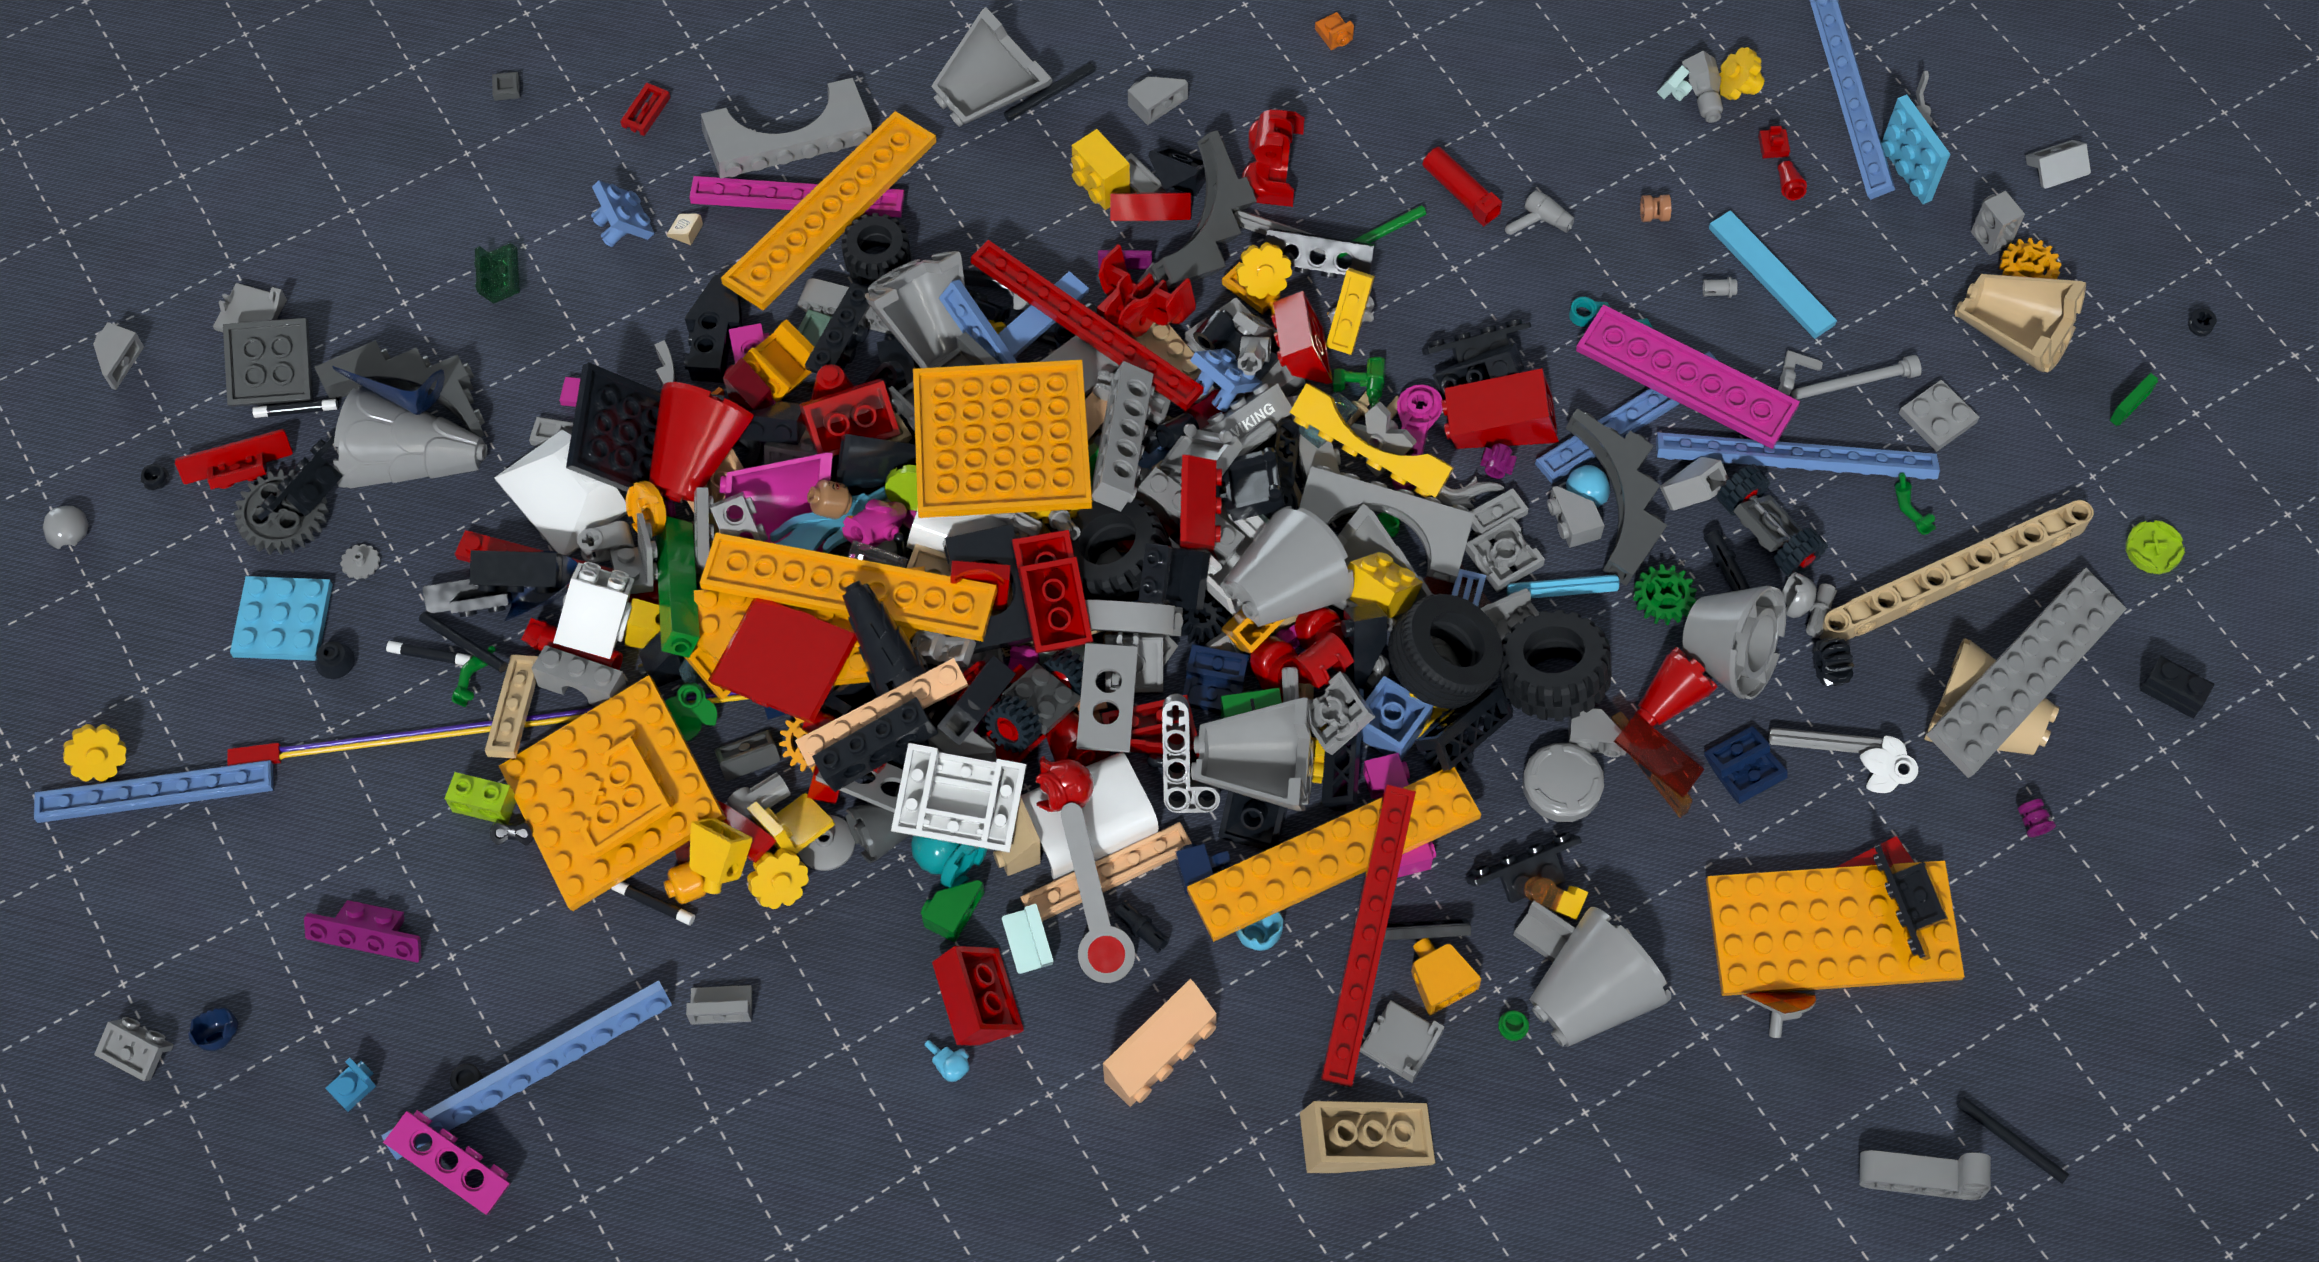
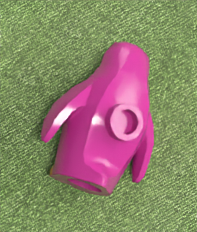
[842,499,907,552]

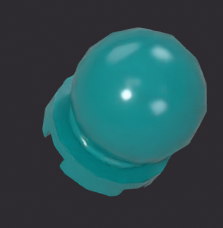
[911,835,987,888]

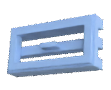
[1452,569,1486,606]

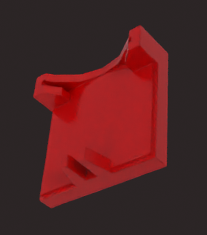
[950,561,1010,611]

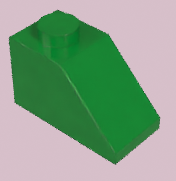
[921,880,985,943]

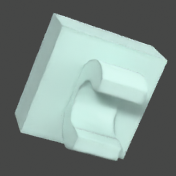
[1657,65,1692,101]

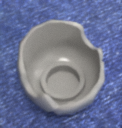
[43,506,89,549]
[1782,571,1817,618]

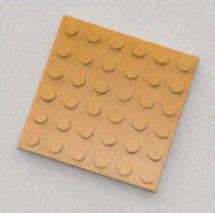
[913,360,1092,518]
[499,675,726,911]

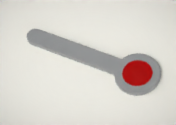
[1061,803,1135,983]

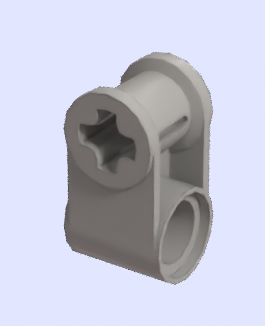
[577,521,635,564]

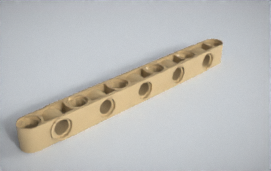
[1820,500,2094,641]

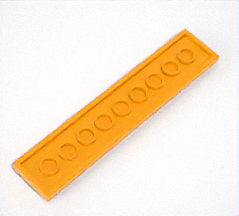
[721,111,936,310]
[700,533,997,642]
[1187,767,1481,942]

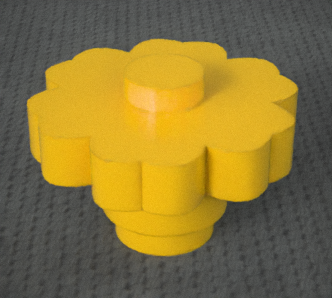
[1719,47,1765,100]
[1236,242,1292,299]
[63,724,126,782]
[747,848,809,909]

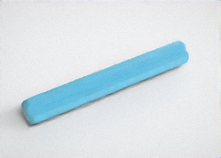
[1507,574,1619,598]

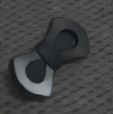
[490,821,534,846]

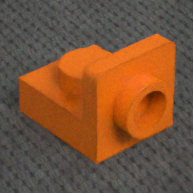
[1315,12,1354,50]

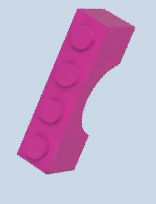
[1363,753,1436,878]

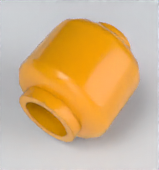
[663,861,706,904]

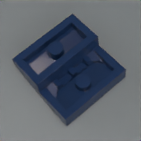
[1182,644,1249,713]
[1704,726,1788,804]

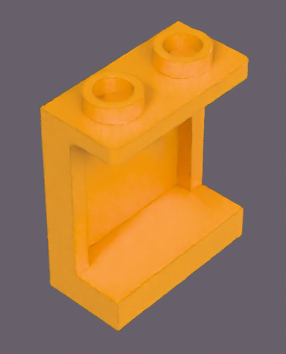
[742,319,814,403]

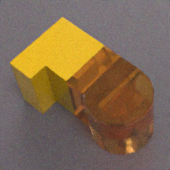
[1524,876,1588,920]

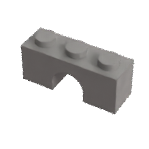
[532,645,627,707]

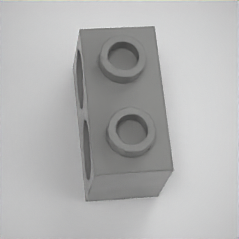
[1971,191,2025,255]
[710,492,768,542]

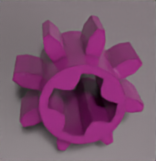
[1480,444,1517,479]

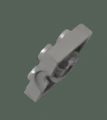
[1465,517,1545,592]
[1308,671,1376,755]

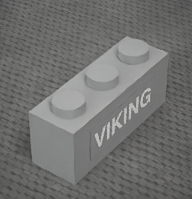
[1202,382,1292,440]

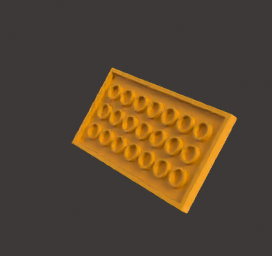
[1706,861,1965,996]

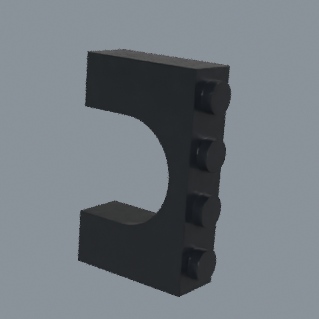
[943,524,1033,654]

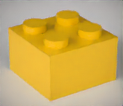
[1071,129,1130,210]
[1347,552,1423,619]

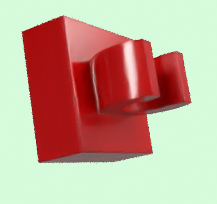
[1758,126,1790,159]

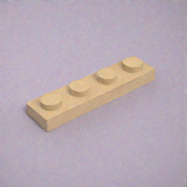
[485,655,538,758]

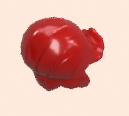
[1036,756,1094,812]

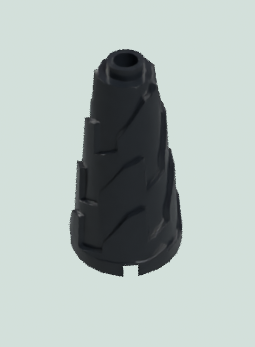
[842,580,930,697]

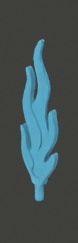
[770,486,887,553]

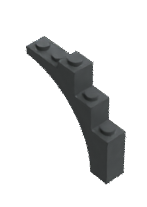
[1151,130,1257,289]
[314,340,485,437]
[1566,408,1667,586]

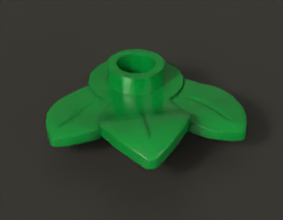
[665,683,717,741]

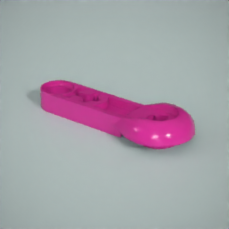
[1392,385,1443,491]

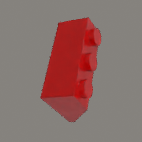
[1271,291,1333,384]
[799,379,900,456]
[1180,455,1222,550]
[932,946,1024,1046]

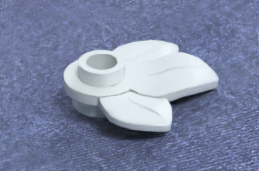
[1860,736,1918,793]

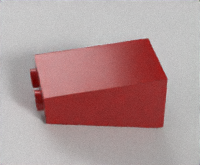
[1441,368,1559,449]

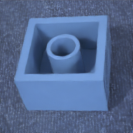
[1361,676,1433,761]

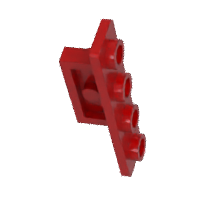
[175,429,293,490]

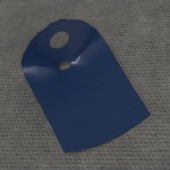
[332,366,445,415]
[504,551,578,621]

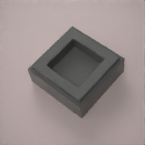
[492,72,520,101]

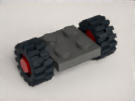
[1716,464,1828,578]
[985,649,1084,753]

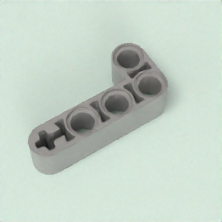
[798,278,893,334]
[1162,694,1220,813]
[1859,1150,1991,1200]

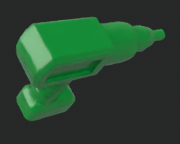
[1333,357,1386,409]

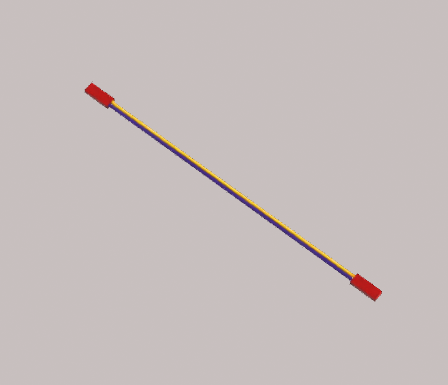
[227,692,748,766]

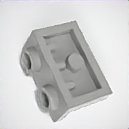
[94,1017,173,1081]

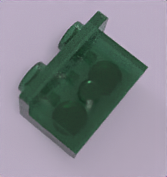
[474,243,520,304]

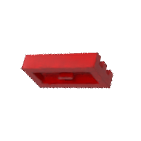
[620,83,671,136]

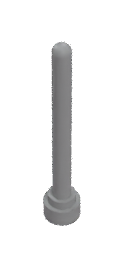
[1791,355,1921,400]

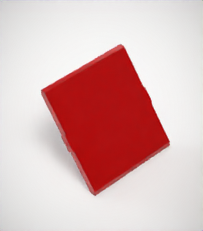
[708,598,857,723]

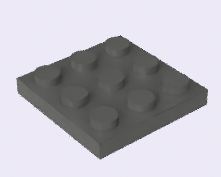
[223,318,313,407]

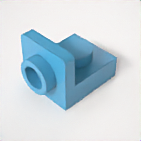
[325,1057,376,1112]

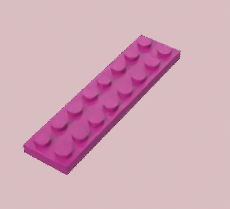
[1576,304,1800,449]

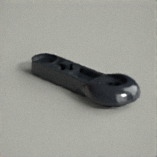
[1263,418,1300,519]

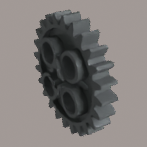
[234,469,329,555]

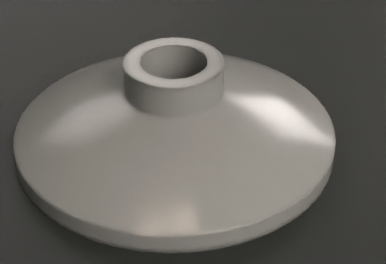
[798,815,855,871]

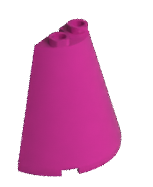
[720,452,833,553]

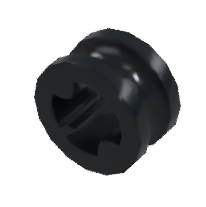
[2188,308,2217,336]

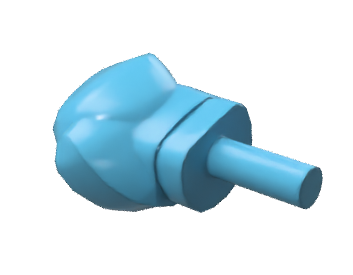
[925,1040,970,1082]

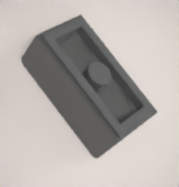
[714,730,780,781]

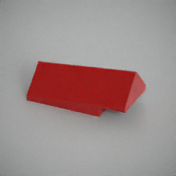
[1012,530,1093,653]

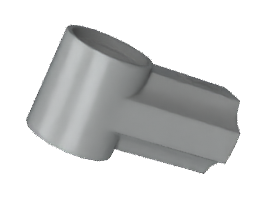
[1238,336,1271,376]
[727,772,791,823]

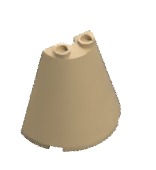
[1955,274,2086,372]
[1924,638,2060,755]

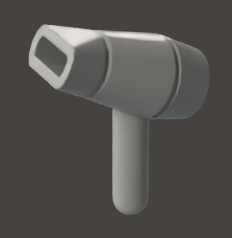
[1505,190,1574,235]

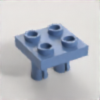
[591,180,655,247]
[1190,348,1262,412]

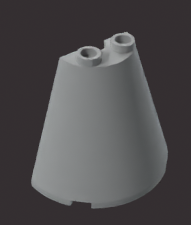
[931,7,1053,127]
[865,251,965,368]
[1220,506,1354,627]
[1191,698,1313,811]
[1529,907,1671,1047]

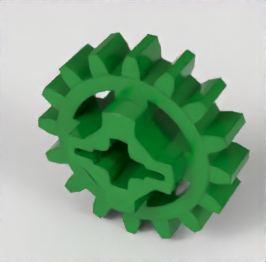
[1633,564,1697,625]

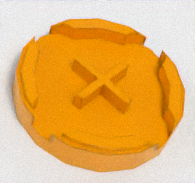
[625,481,666,537]

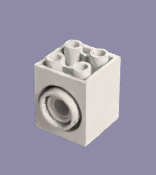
[553,562,635,659]

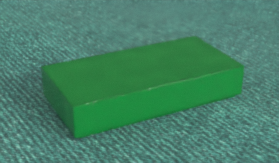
[2110,373,2158,426]

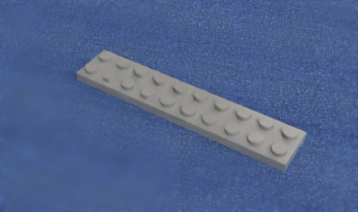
[1926,568,2126,778]

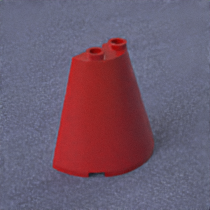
[649,382,754,503]

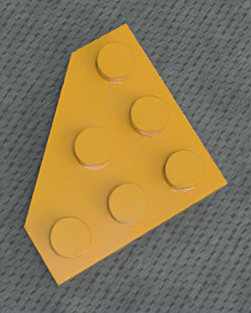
[580,737,673,858]

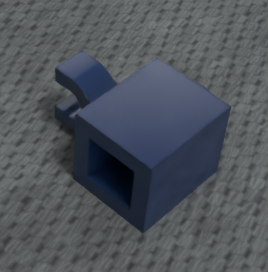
[1176,844,1231,894]

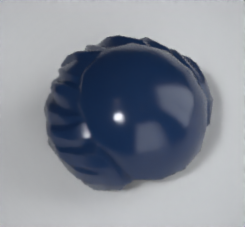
[188,1007,238,1051]

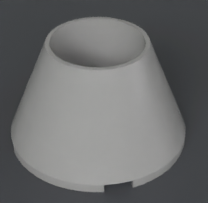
[1683,586,1786,700]

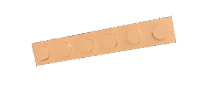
[795,658,968,768]

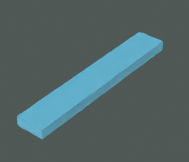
[1709,210,1837,339]

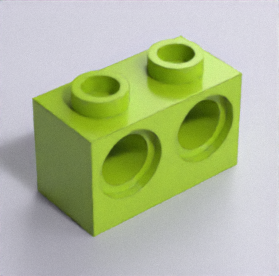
[444,772,516,825]

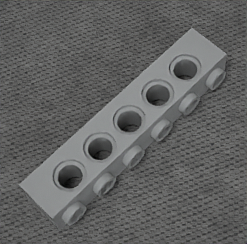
[1091,361,1155,512]

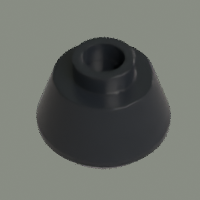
[315,641,355,679]

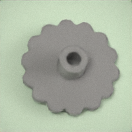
[340,544,380,580]

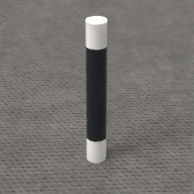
[253,399,338,418]
[386,641,473,665]
[611,881,695,926]

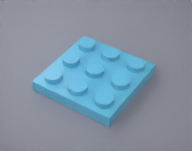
[1881,94,1950,204]
[230,576,333,661]

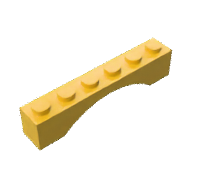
[1289,383,1454,498]

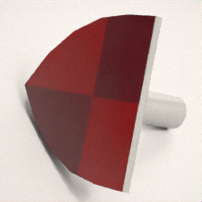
[1742,991,1816,1038]

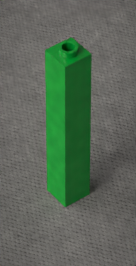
[656,516,700,658]

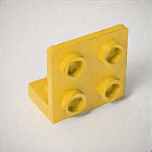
[747,793,835,854]

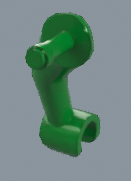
[1895,473,1936,535]
[451,646,495,707]

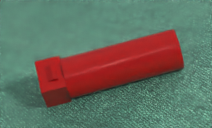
[1422,147,1502,227]
[521,618,623,670]

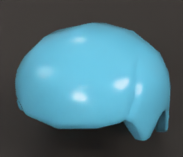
[1566,465,1611,508]
[1236,912,1284,951]

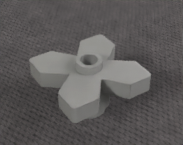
[1350,402,1417,477]

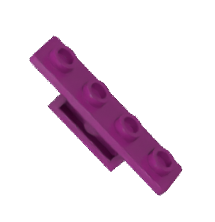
[304,900,421,963]

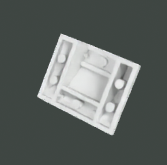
[494,430,627,556]
[891,743,1026,853]

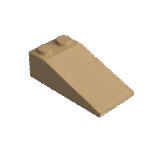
[1300,1101,1435,1173]

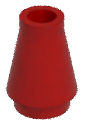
[1778,161,1807,201]

